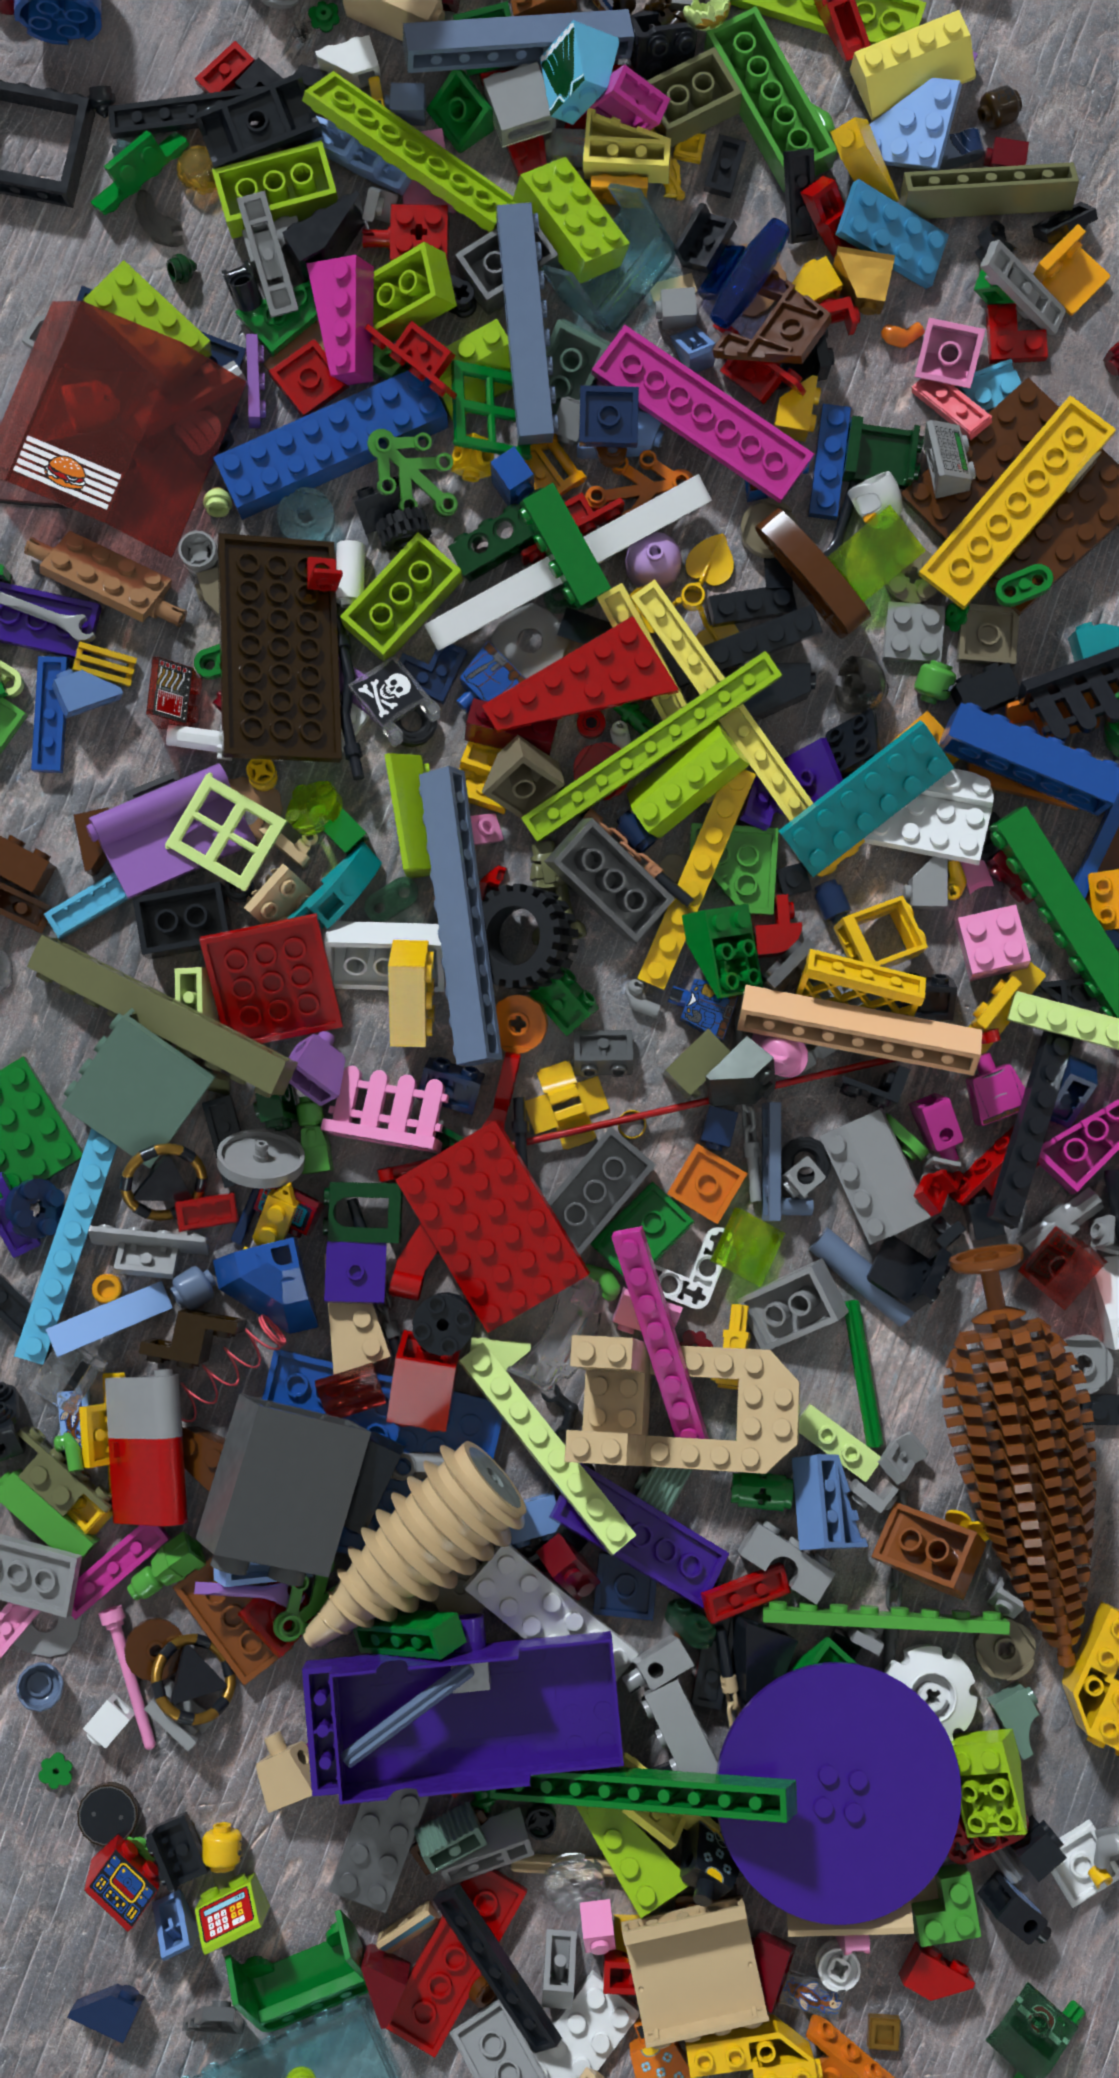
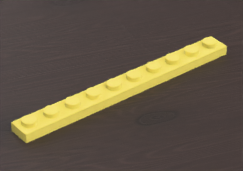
[631,579,813,822]

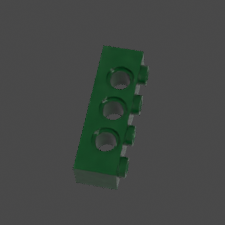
[448,488,542,582]

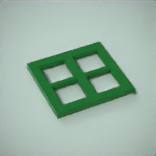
[451,360,532,460]

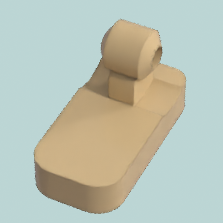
[259,822,319,870]

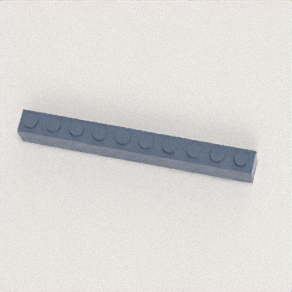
[419,766,503,1066]

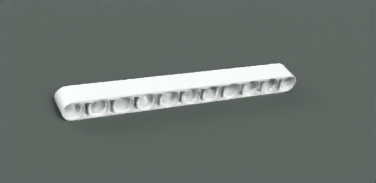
[424,474,712,651]

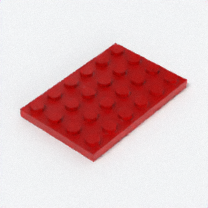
[395,1119,590,1333]

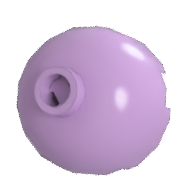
[625,531,682,590]

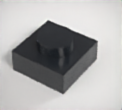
[776,863,812,897]

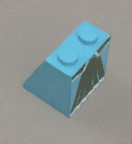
[540,20,619,124]

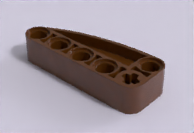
[755,508,871,639]

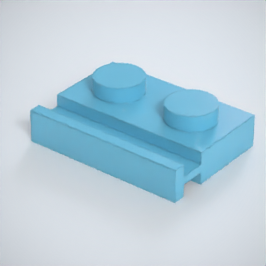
[960,359,1021,413]

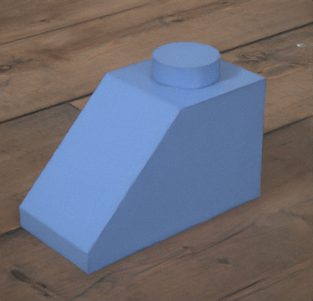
[52,669,123,718]

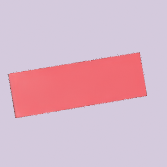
[912,379,992,440]

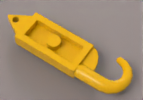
[243,1182,299,1250]

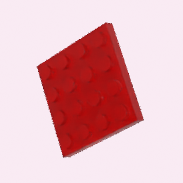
[199,913,343,1044]

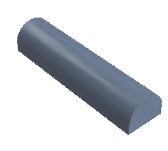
[808,1227,915,1327]

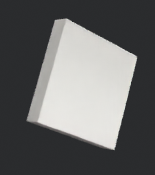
[1051,1820,1119,1908]

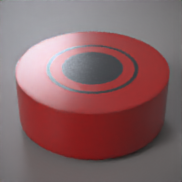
[577,711,606,739]

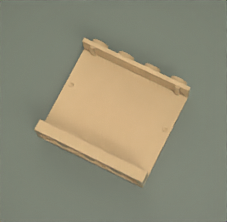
[621,1895,769,2049]

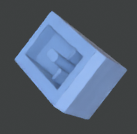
[670,326,716,373]
[152,1889,199,1961]

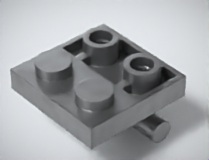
[762,938,816,990]

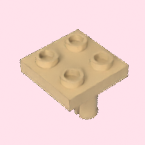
[244,864,314,924]

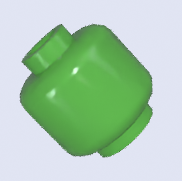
[914,660,957,705]

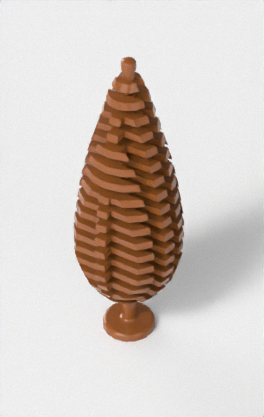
[942,1244,1097,1668]

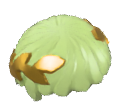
[683,0,731,31]

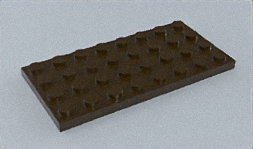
[217,533,342,763]

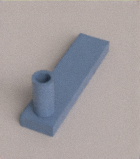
[762,1102,814,1221]

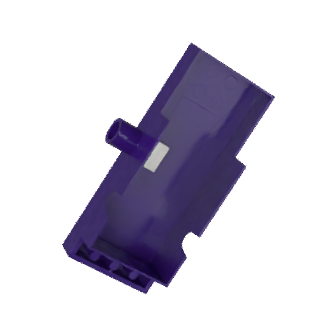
[302,1613,624,1805]

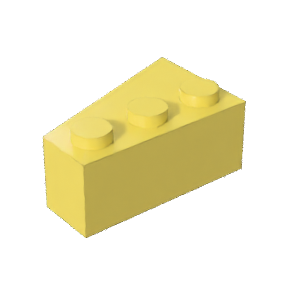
[583,108,671,184]

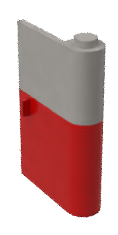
[105,1369,188,1526]

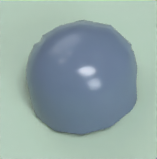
[16,1662,64,1712]

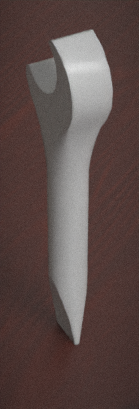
[0,592,96,643]

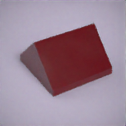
[361,1943,411,2029]

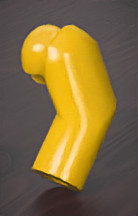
[948,859,967,901]

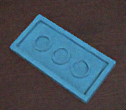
[835,179,949,289]

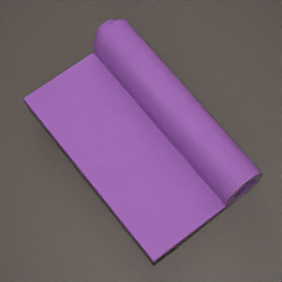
[86,763,257,899]

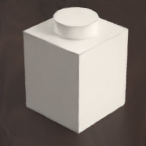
[83,1693,135,1749]

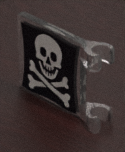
[348,655,441,747]

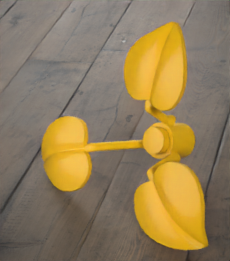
[630,534,739,668]

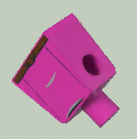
[966,1052,1025,1126]

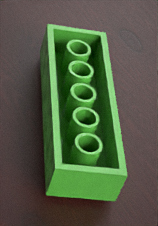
[704,6,838,193]

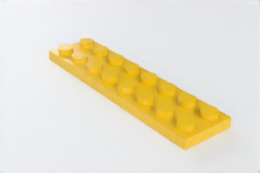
[919,395,1116,610]

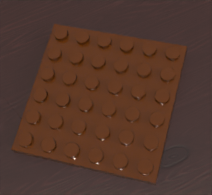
[901,377,1119,616]

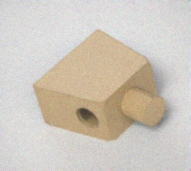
[256,1731,312,1813]

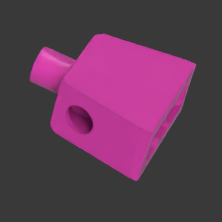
[908,1093,964,1161]

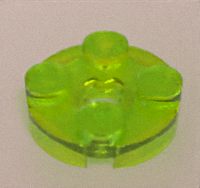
[285,781,343,836]

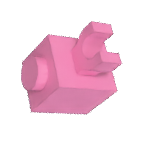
[580,1899,616,1955]

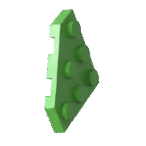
[689,823,779,916]

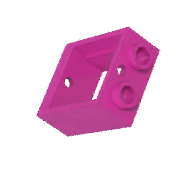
[585,64,670,130]

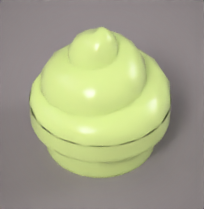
[203,487,232,517]

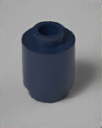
[616,810,658,853]
[814,879,852,925]

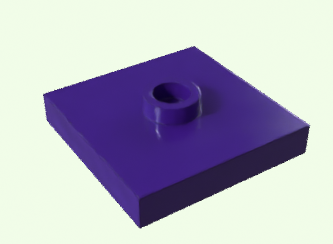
[783,738,843,803]
[324,1241,387,1304]

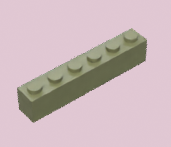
[900,162,1079,219]

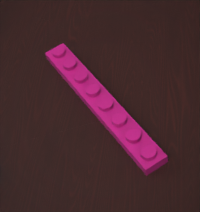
[611,1226,709,1439]

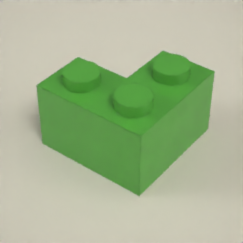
[911,1863,982,1947]

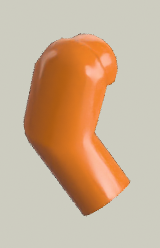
[881,322,925,348]

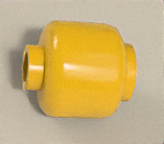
[202,1822,243,1873]

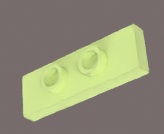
[799,1403,881,1482]

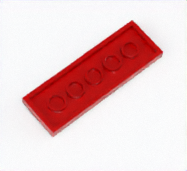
[386,1869,527,2058]

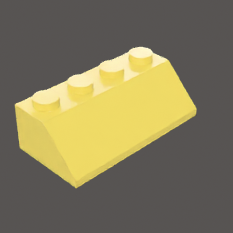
[850,10,976,121]

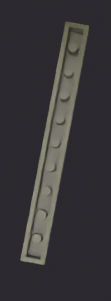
[27,935,298,1098]

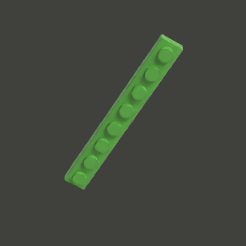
[762,1601,1010,1635]

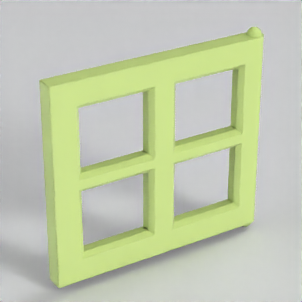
[165,773,287,892]

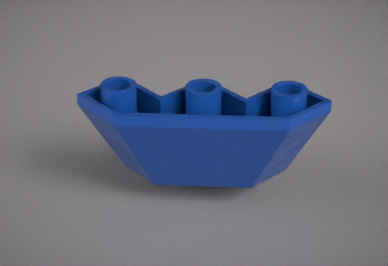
[213,1237,319,1334]

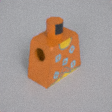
[629,2019,690,2078]

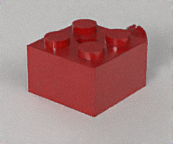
[362,204,450,267]

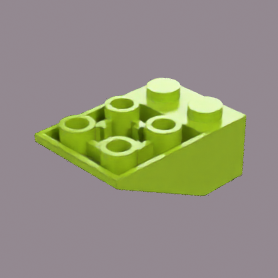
[951,1728,1027,1838]

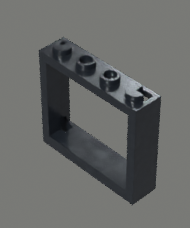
[0,79,95,208]

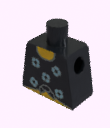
[680,1820,740,1907]

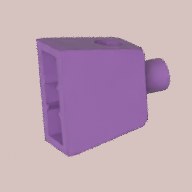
[288,1031,346,1106]

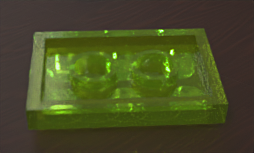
[827,504,926,602]

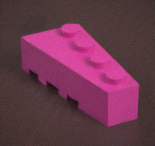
[306,255,374,385]
[1038,1099,1119,1195]

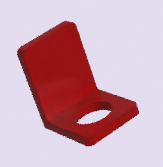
[307,557,343,591]

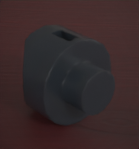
[975,219,1018,262]

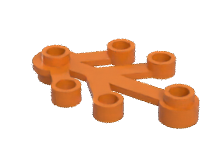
[585,450,694,515]

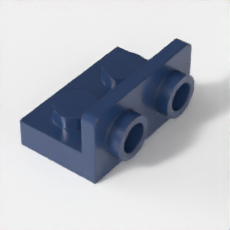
[416,1057,485,1115]

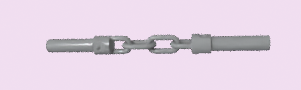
[734,1016,762,1202]

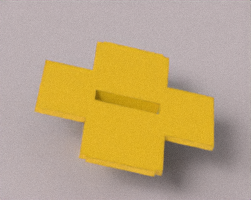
[525,1061,610,1150]

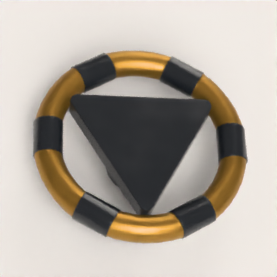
[120,1143,208,1221]
[150,1633,236,1726]

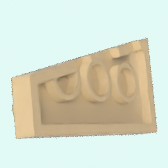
[324,1254,391,1378]

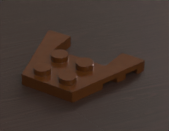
[712,268,832,364]

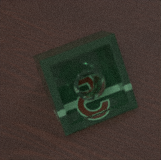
[985,1982,1078,2078]

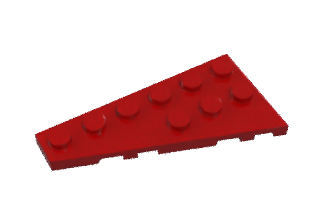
[482,616,679,733]

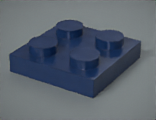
[579,385,639,448]
[593,1551,657,1621]

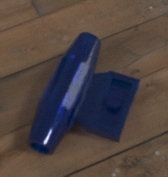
[697,218,790,329]

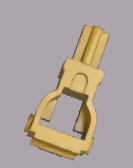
[711,1304,751,1390]

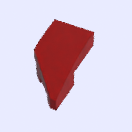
[479,865,507,901]
[913,1169,963,1217]

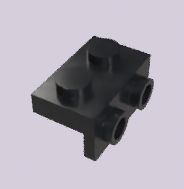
[674,203,737,274]
[352,476,412,535]
[146,1812,210,1893]

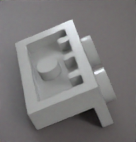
[144,1679,214,1751]

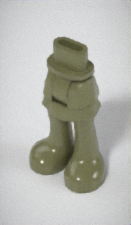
[530,841,587,945]

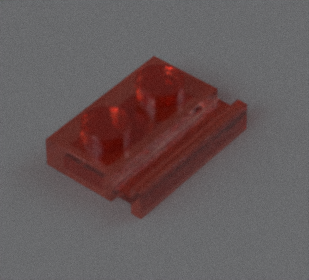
[315,1362,386,1418]

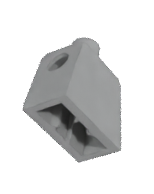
[621,1634,694,1694]

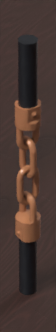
[555,787,695,909]

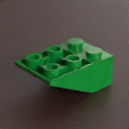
[682,904,763,999]

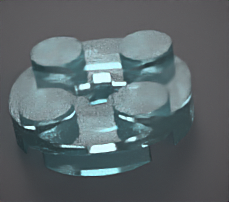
[277,487,335,541]

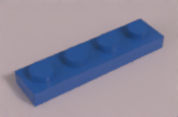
[808,403,851,520]
[31,656,70,773]

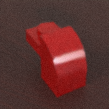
[753,894,802,958]

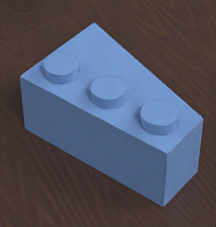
[792,1454,868,1550]

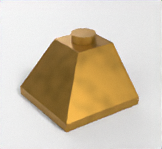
[832,246,895,315]

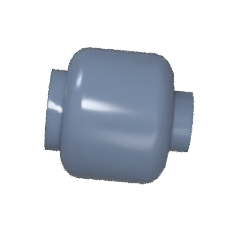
[170,1266,217,1311]

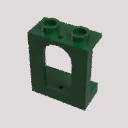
[323,1182,403,1243]

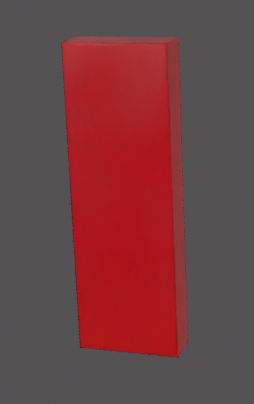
[701,1562,791,1624]

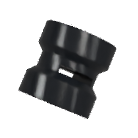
[526,1802,556,1840]

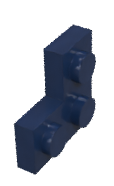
[397,644,468,705]

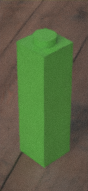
[0,1468,100,1561]

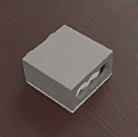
[483,62,556,148]

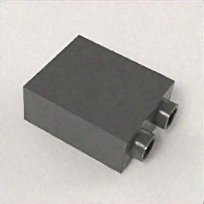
[195,1394,371,1586]

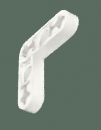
[655,1227,732,1309]

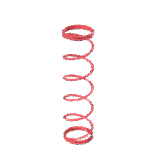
[180,1315,286,1422]

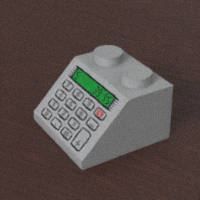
[923,420,976,499]

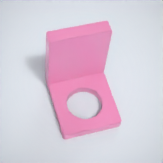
[470,813,504,846]

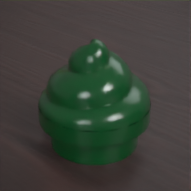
[166,254,197,284]

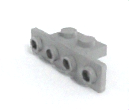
[88,1224,210,1279]

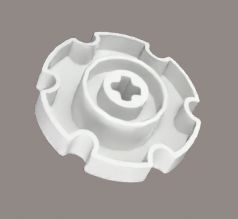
[884,1644,977,1741]

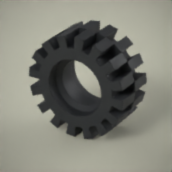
[375,507,432,552]

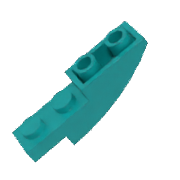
[287,841,382,930]

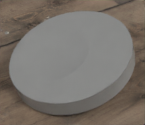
[216,1129,305,1189]

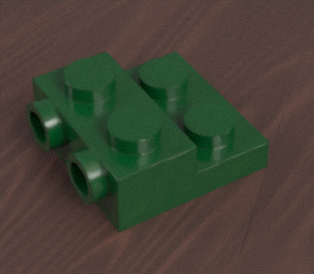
[253,1083,298,1131]

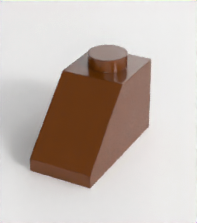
[74,807,109,876]

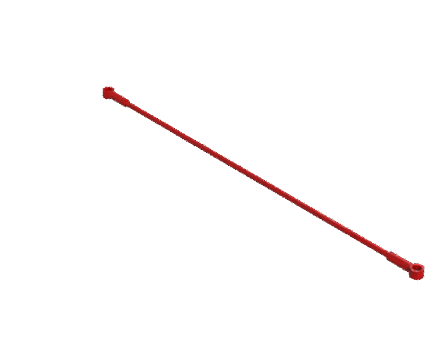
[377,1028,1001,1182]

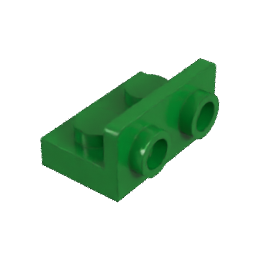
[528,967,599,1036]

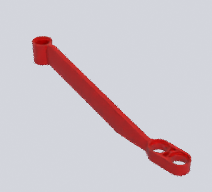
[389,1051,521,1301]

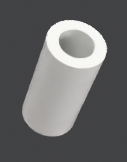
[336,540,365,609]

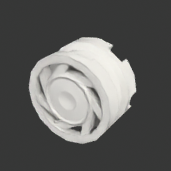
[815,1939,861,1992]

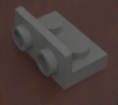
[574,1030,633,1078]

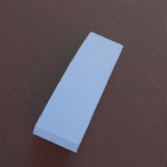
[305,115,412,196]
[46,1281,173,1357]

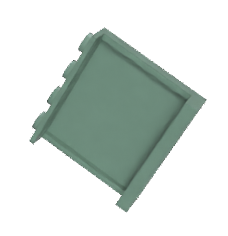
[61,1008,219,1168]

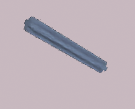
[341,1664,475,1768]

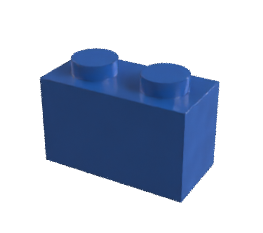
[490,446,534,506]

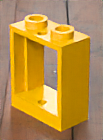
[833,895,928,968]

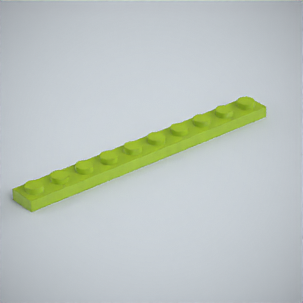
[521,651,782,843]

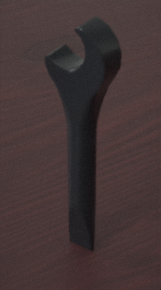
[823,480,859,570]

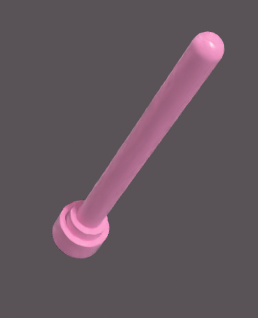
[98,1605,156,1750]

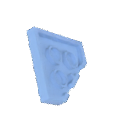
[869,78,962,171]

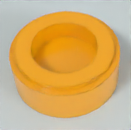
[92,1274,123,1304]

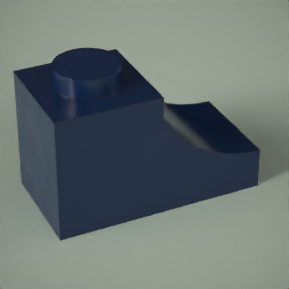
[1050,1055,1098,1128]

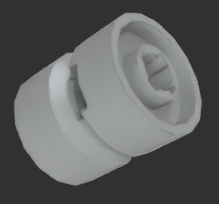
[178,530,218,579]

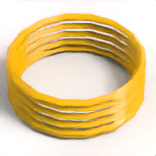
[618,1110,646,1139]

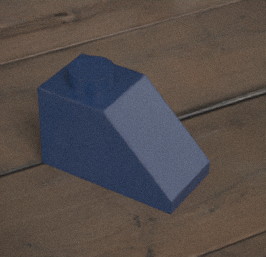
[67,1984,145,2043]

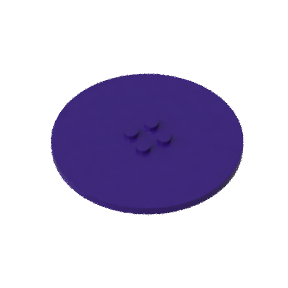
[716,1662,962,1925]

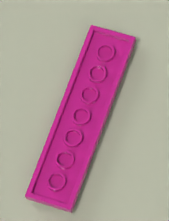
[591,325,814,503]

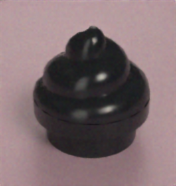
[87,86,116,118]

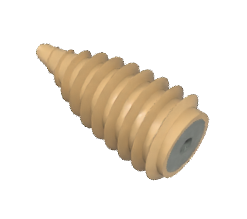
[303,1441,526,1649]

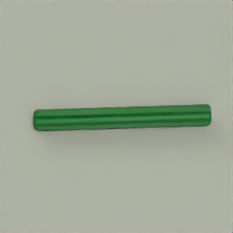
[845,1300,883,1448]

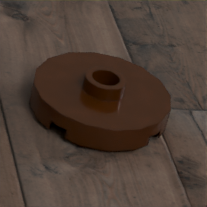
[124,1618,183,1681]

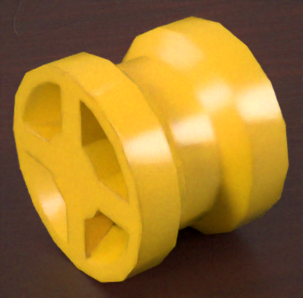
[246,759,278,792]

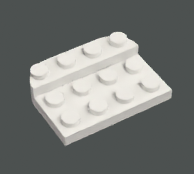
[864,769,994,865]

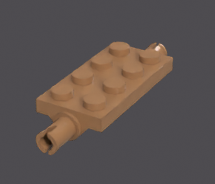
[24,530,187,627]

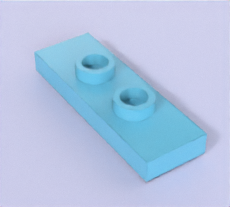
[44,872,129,940]

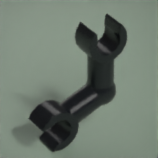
[541,1382,579,1436]

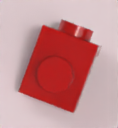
[819,296,860,336]

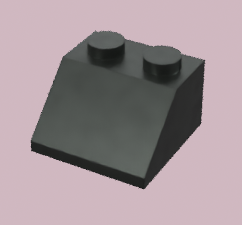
[705,1036,776,1106]

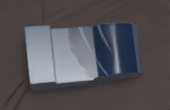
[940,128,985,170]

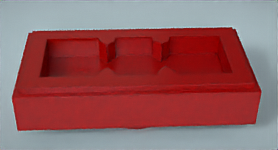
[174,1192,239,1232]

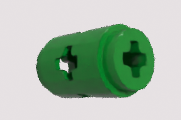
[730,1472,793,1511]

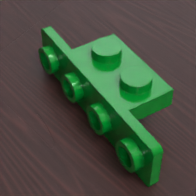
[91,130,190,215]

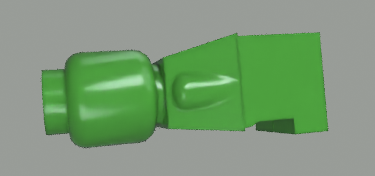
[296,1096,334,1175]
[127,1531,206,1601]

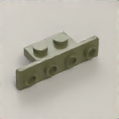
[17,1426,112,1516]

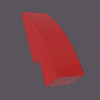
[814,0,871,62]
[800,176,858,258]

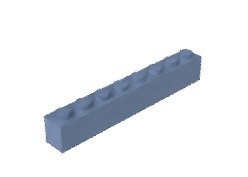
[403,9,635,73]
[496,203,559,445]

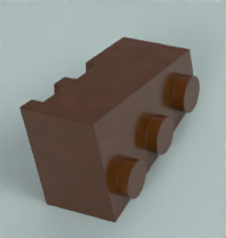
[182,1426,226,1492]

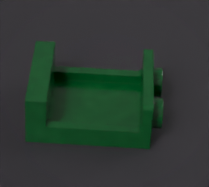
[842,415,924,490]

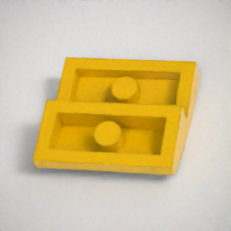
[459,741,506,814]

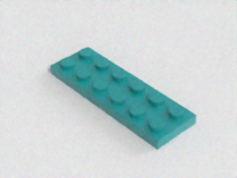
[778,720,954,877]

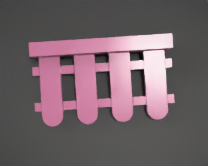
[320,1066,449,1154]

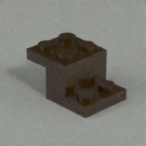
[138,1309,247,1369]

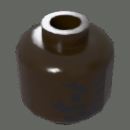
[977,85,1022,130]

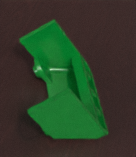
[225,1909,368,2032]

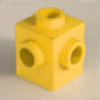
[451,433,494,482]

